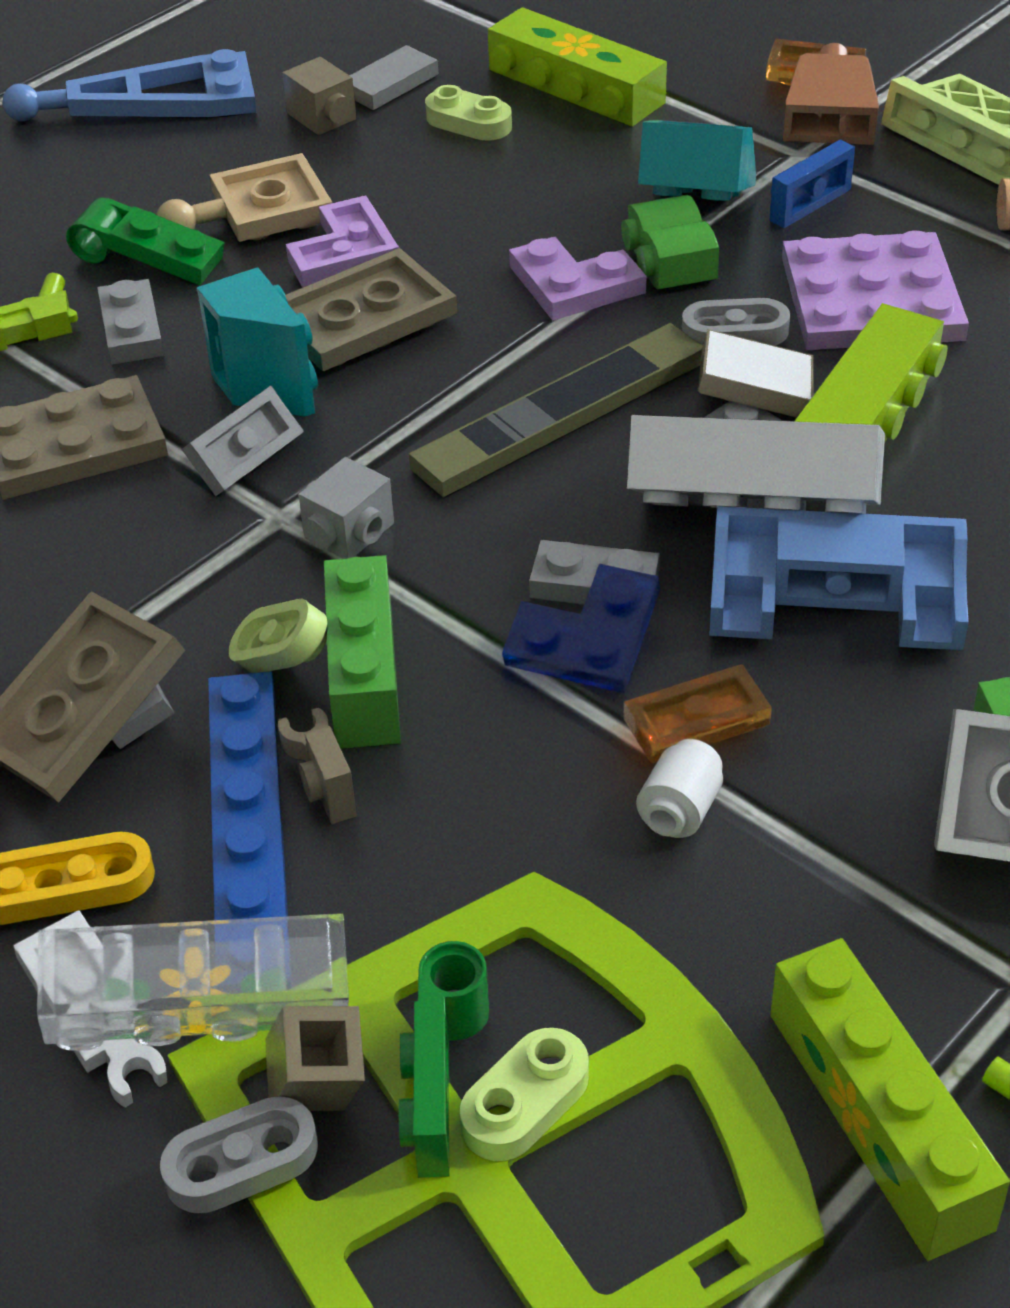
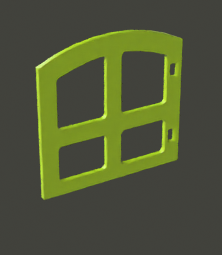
[168,872,825,1308]

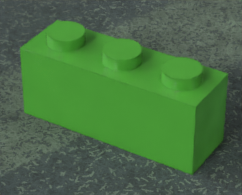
[324,555,401,749]

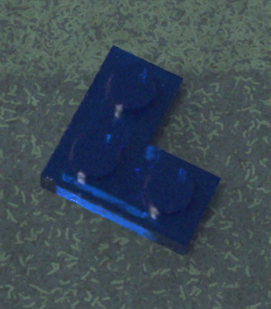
[502,564,660,693]

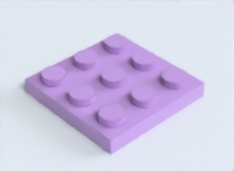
[782,231,969,350]

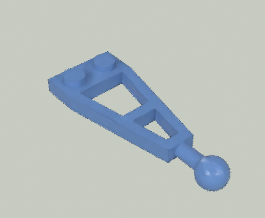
[2,49,256,121]

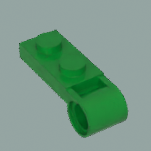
[66,197,224,285]
[399,941,489,1178]

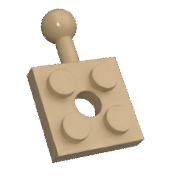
[157,153,332,242]

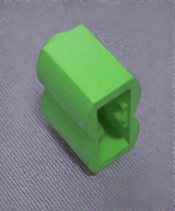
[621,195,719,289]

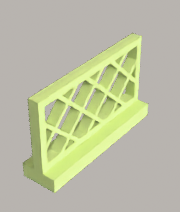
[881,73,1010,185]

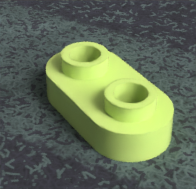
[425,85,512,141]
[229,599,327,673]
[460,1028,589,1161]

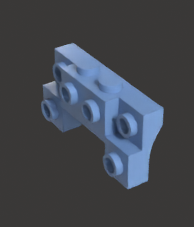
[709,506,969,650]

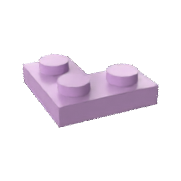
[286,195,399,287]
[509,237,647,321]

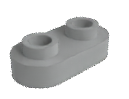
[682,298,790,346]
[160,1097,318,1213]

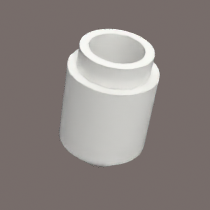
[636,739,723,838]

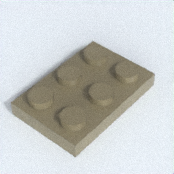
[285,248,457,371]
[0,375,168,500]
[0,591,186,803]

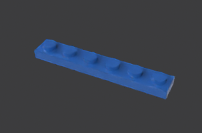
[208,671,292,1006]

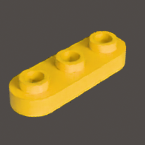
[0,832,155,925]

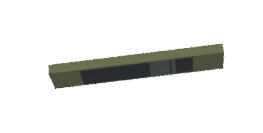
[409,323,703,498]

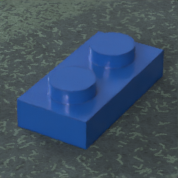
[769,139,855,228]

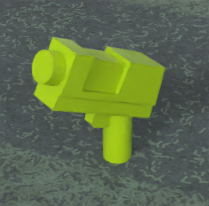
[0,273,78,351]

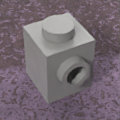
[298,457,394,559]

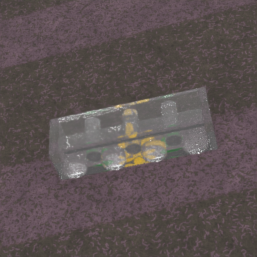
[37,913,349,1051]

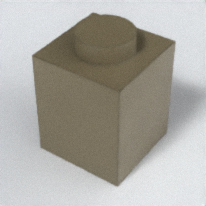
[282,57,356,135]
[265,1006,365,1111]

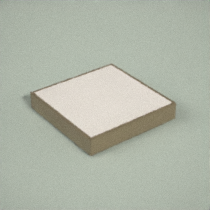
[698,329,814,417]

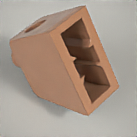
[783,43,879,145]

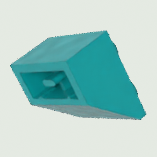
[638,120,756,200]
[197,267,318,417]

